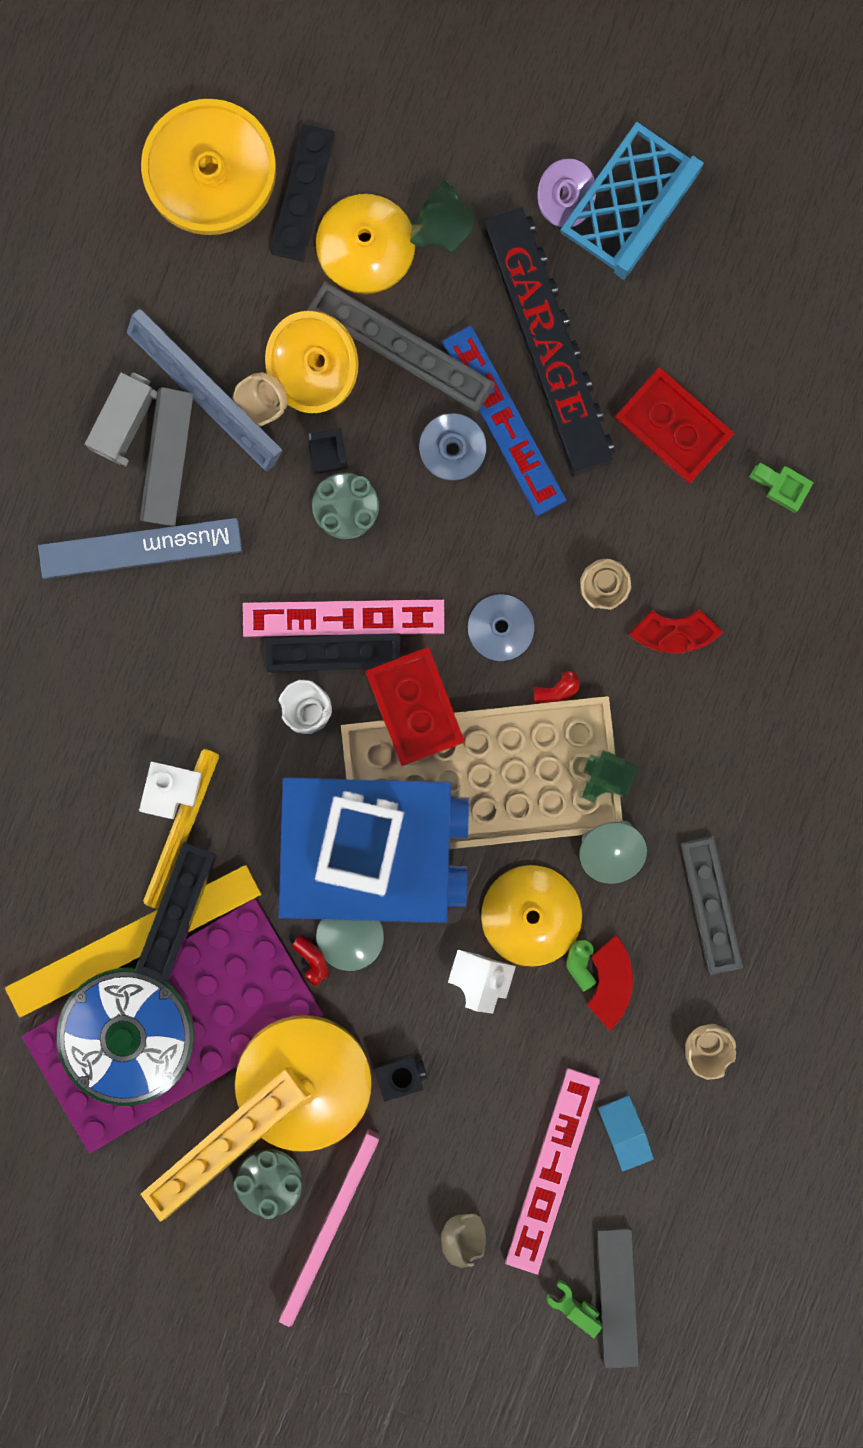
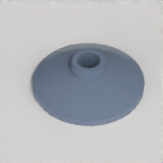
[419,414,486,481]
[468,594,534,661]

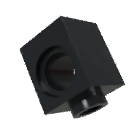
[374,1053,428,1102]

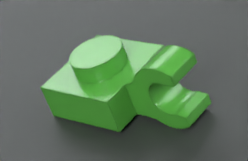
[749,463,814,513]
[546,1280,602,1338]

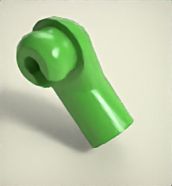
[566,940,596,992]

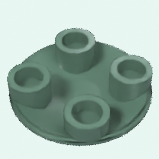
[312,473,379,539]
[579,820,647,884]
[316,919,384,971]
[234,1149,303,1219]

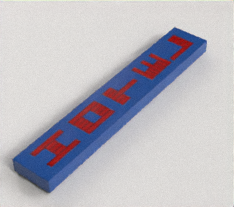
[442,326,566,518]

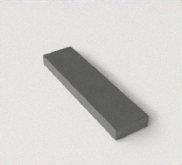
[140,387,194,526]
[680,836,743,975]
[597,1227,639,1369]

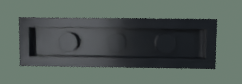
[271,124,335,262]
[265,633,401,673]
[135,843,217,983]

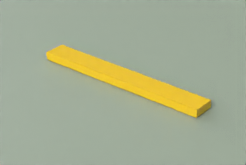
[5,865,262,1018]

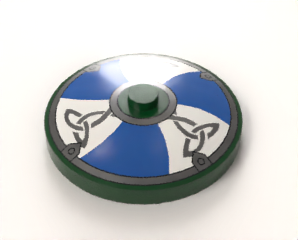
[57,967,195,1106]

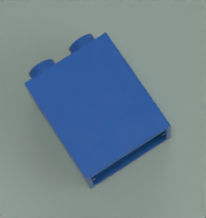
[279,778,469,923]

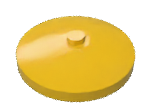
[141,99,276,235]
[235,1015,372,1151]

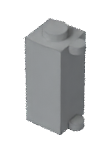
[85,372,158,467]

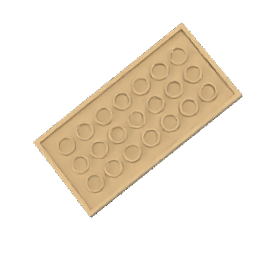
[341,696,623,849]

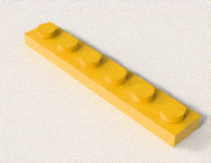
[141,1068,311,1222]

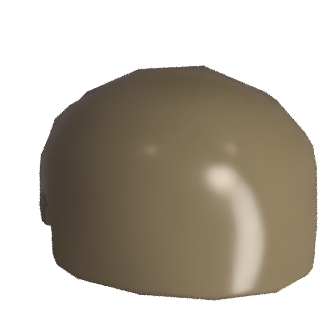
[440,1214,486,1268]

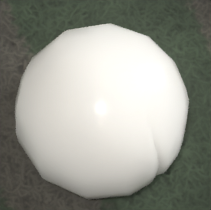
[279,680,332,734]

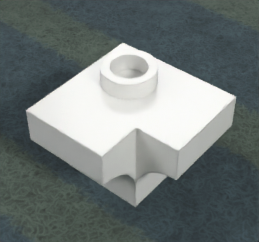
[139,762,202,819]
[448,950,516,1014]

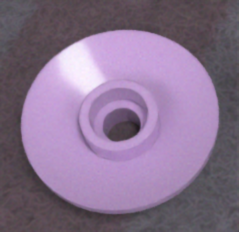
[537,159,596,227]

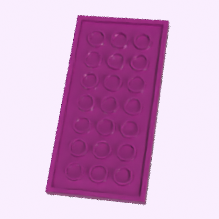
[21,898,324,1154]

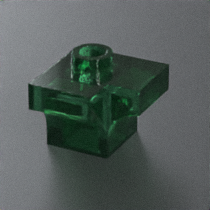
[410,180,474,253]
[579,750,639,803]

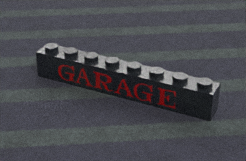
[483,207,615,477]

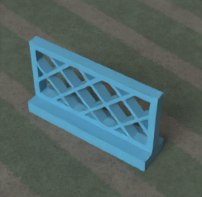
[560,122,704,280]

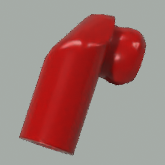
[533,671,580,704]
[292,935,329,986]

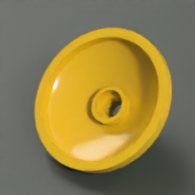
[316,194,415,294]
[265,311,358,413]
[481,865,582,966]

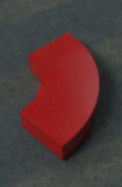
[628,609,724,654]
[587,935,633,1031]

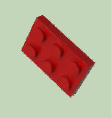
[614,367,735,485]
[365,647,465,766]

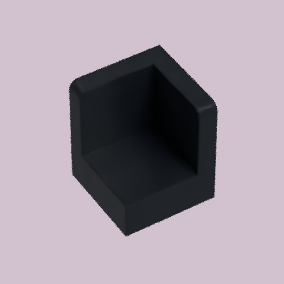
[308,428,348,474]

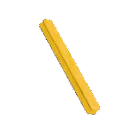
[143,749,219,909]

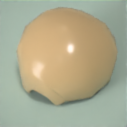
[232,372,288,427]
[580,559,632,610]
[685,1023,736,1080]

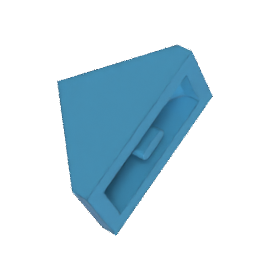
[597,1095,654,1172]

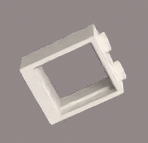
[315,791,404,896]

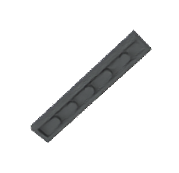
[308,281,495,413]

